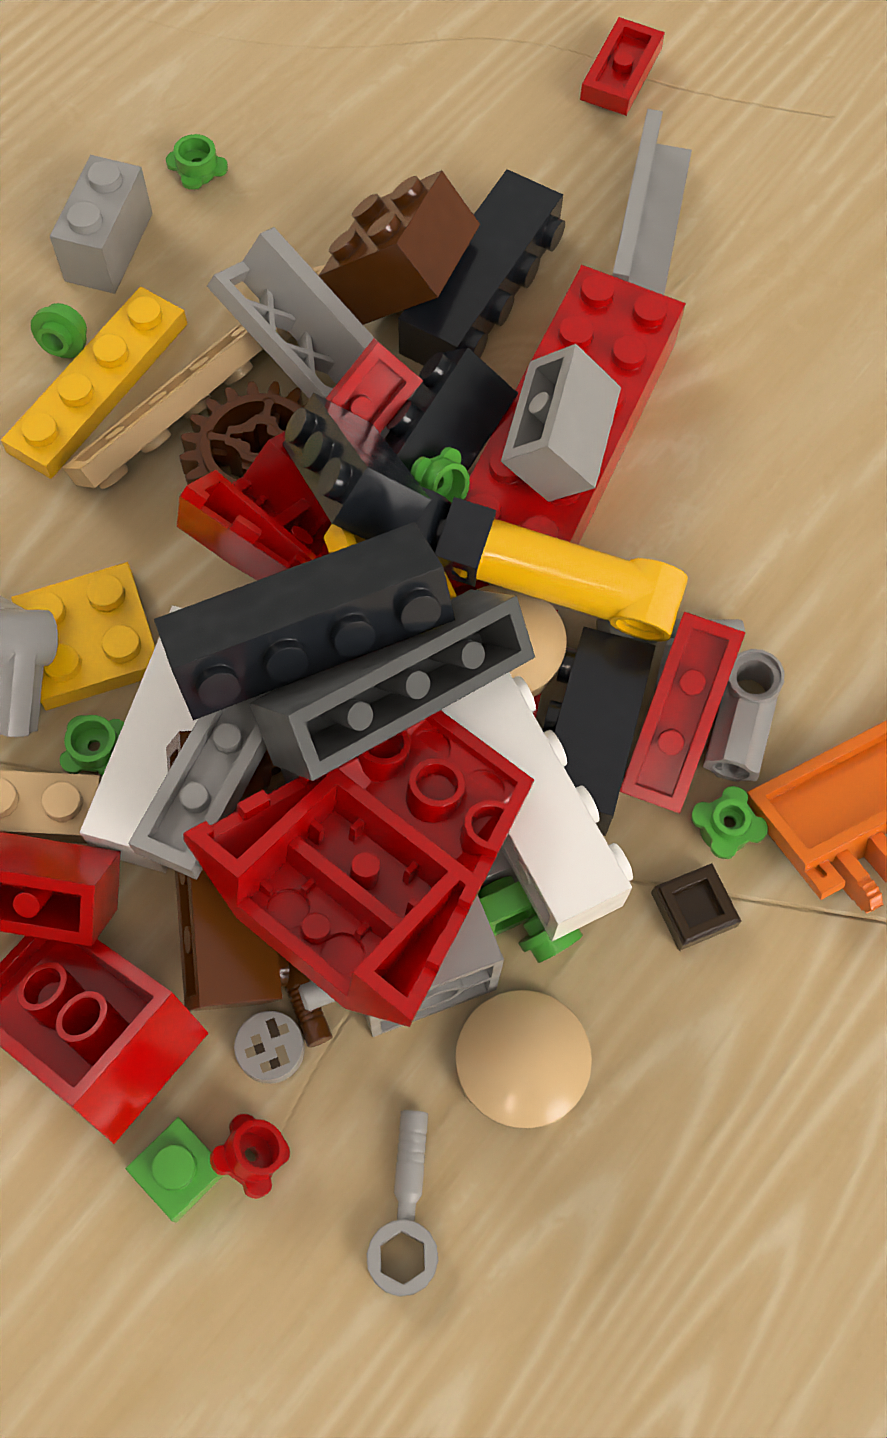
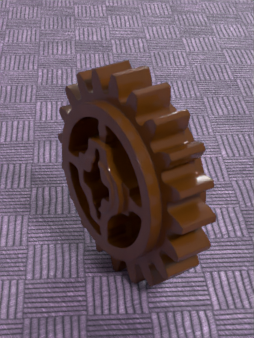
[179,381,307,485]

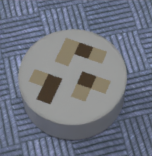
[234,1011,305,1084]

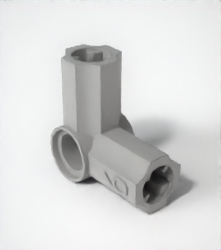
[0,596,58,737]
[654,638,784,782]

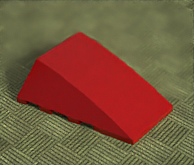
[177,431,332,580]
[183,710,534,1027]

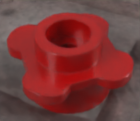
[210,1114,290,1199]

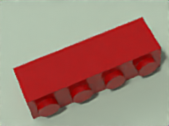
[0,832,121,947]

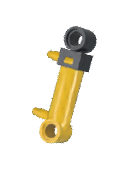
[416,487,688,642]

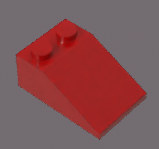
[0,936,209,1144]

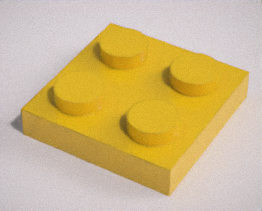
[11,562,155,711]

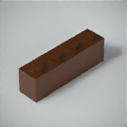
[166,731,289,1012]

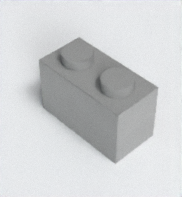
[50,155,153,294]
[501,344,621,502]

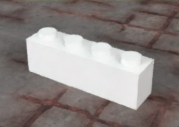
[80,605,198,873]
[441,672,633,941]

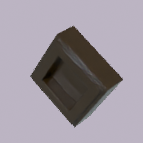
[651,863,742,951]

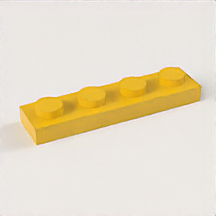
[1,286,188,479]

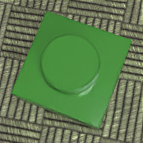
[478,876,537,936]
[125,1117,224,1223]

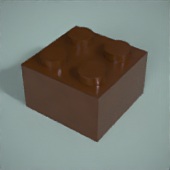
[319,170,480,325]

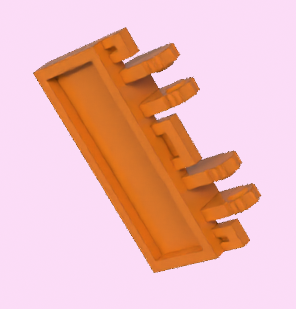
[747,720,887,914]

